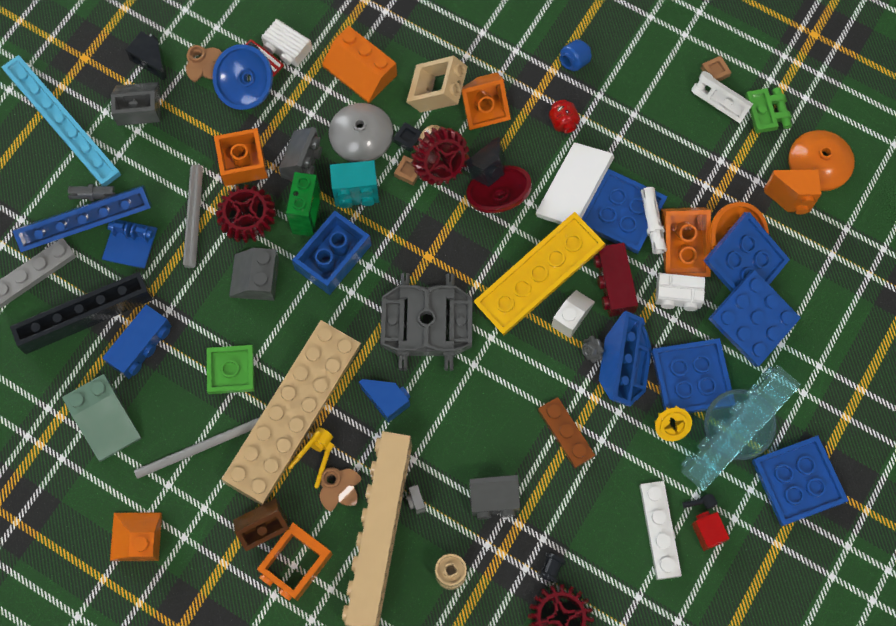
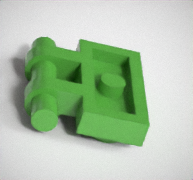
[745,87,792,134]

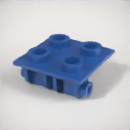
[102,220,157,269]

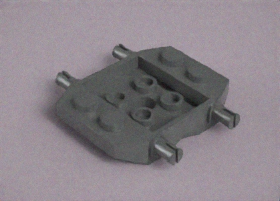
[380,273,472,371]

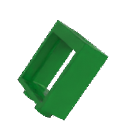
[286,172,322,237]

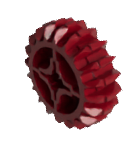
[411,126,470,186]
[216,184,276,243]
[528,584,594,626]

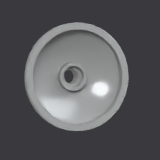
[329,103,393,162]

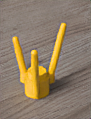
[287,427,334,489]

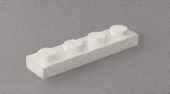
[640,481,682,580]

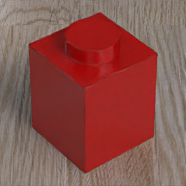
[692,511,730,551]

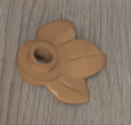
[186,45,222,82]
[319,467,362,512]

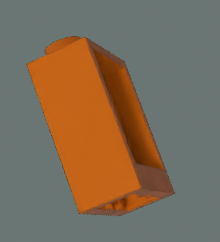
[257,523,333,601]

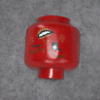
[549,100,580,134]

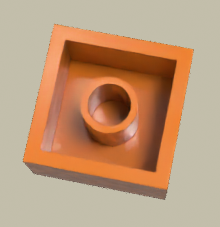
[214,128,268,186]

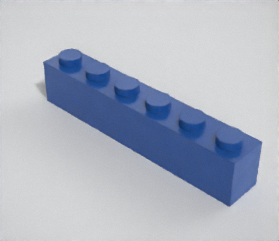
[12,185,152,252]

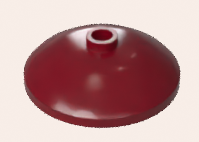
[466,165,532,214]

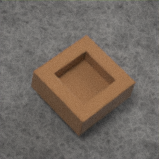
[701,56,731,81]
[394,156,419,186]

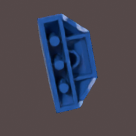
[599,311,652,406]

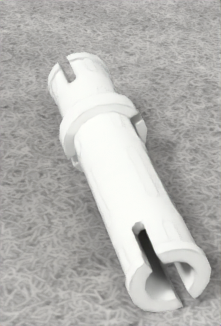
[641,187,667,254]

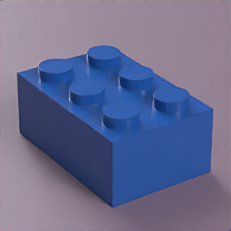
[292,210,371,295]

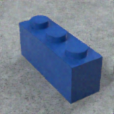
[102,305,172,379]

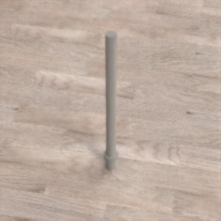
[134,414,262,479]

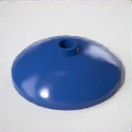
[212,44,273,110]

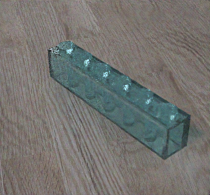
[681,365,801,491]

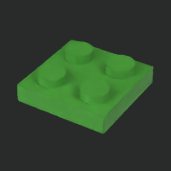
[207,345,255,394]

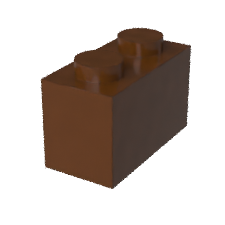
[233,498,289,551]

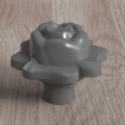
[582,335,604,363]

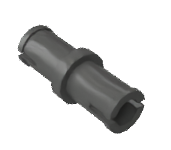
[68,184,115,202]

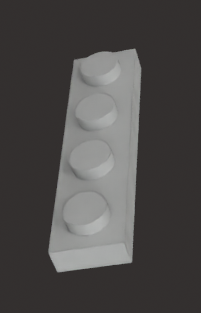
[0,238,77,308]

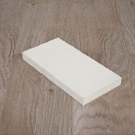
[536,142,614,224]

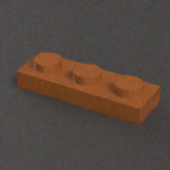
[538,397,595,469]

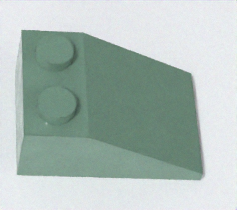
[62,374,142,462]

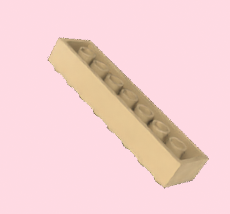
[222,320,361,505]
[342,431,412,626]

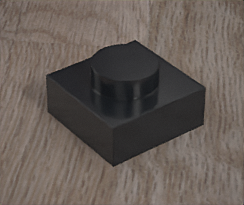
[393,122,422,152]

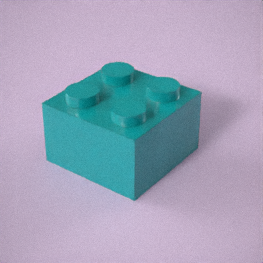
[330,160,379,208]

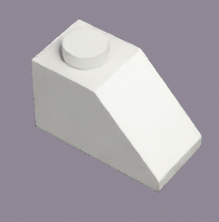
[551,290,595,338]

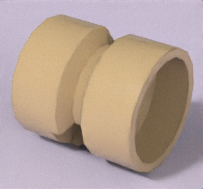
[435,554,467,590]

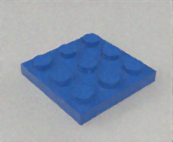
[582,169,667,254]
[703,212,790,292]
[708,270,801,367]
[651,338,735,413]
[752,435,848,527]

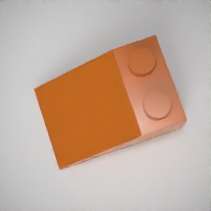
[661,207,711,277]

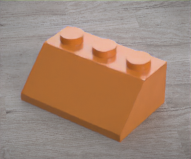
[322,26,397,104]

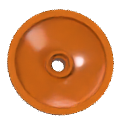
[788,130,855,191]
[709,202,769,249]

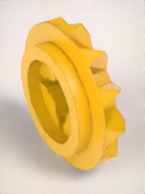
[654,406,692,441]

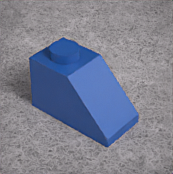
[359,379,410,423]

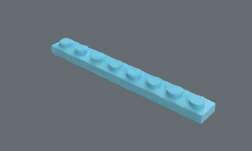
[1,55,121,186]

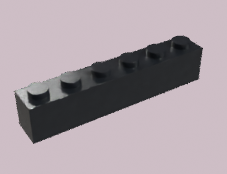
[10,271,153,354]

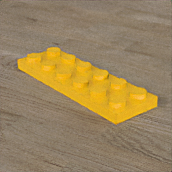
[473,212,606,336]

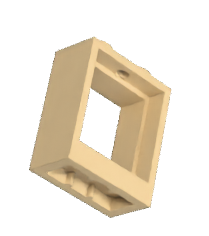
[406,56,468,112]

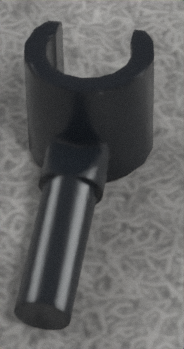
[682,494,718,510]

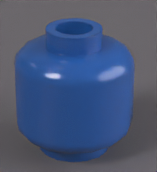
[560,39,592,71]

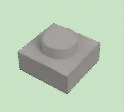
[406,485,426,514]

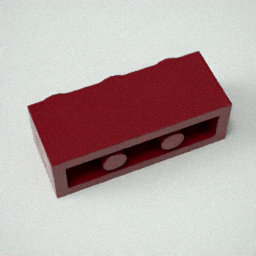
[593,243,638,317]

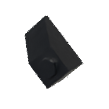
[126,31,167,80]
[466,137,505,187]

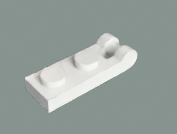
[691,71,753,123]

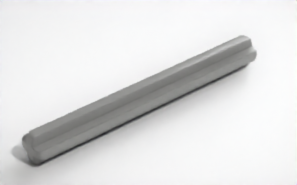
[183,165,203,268]

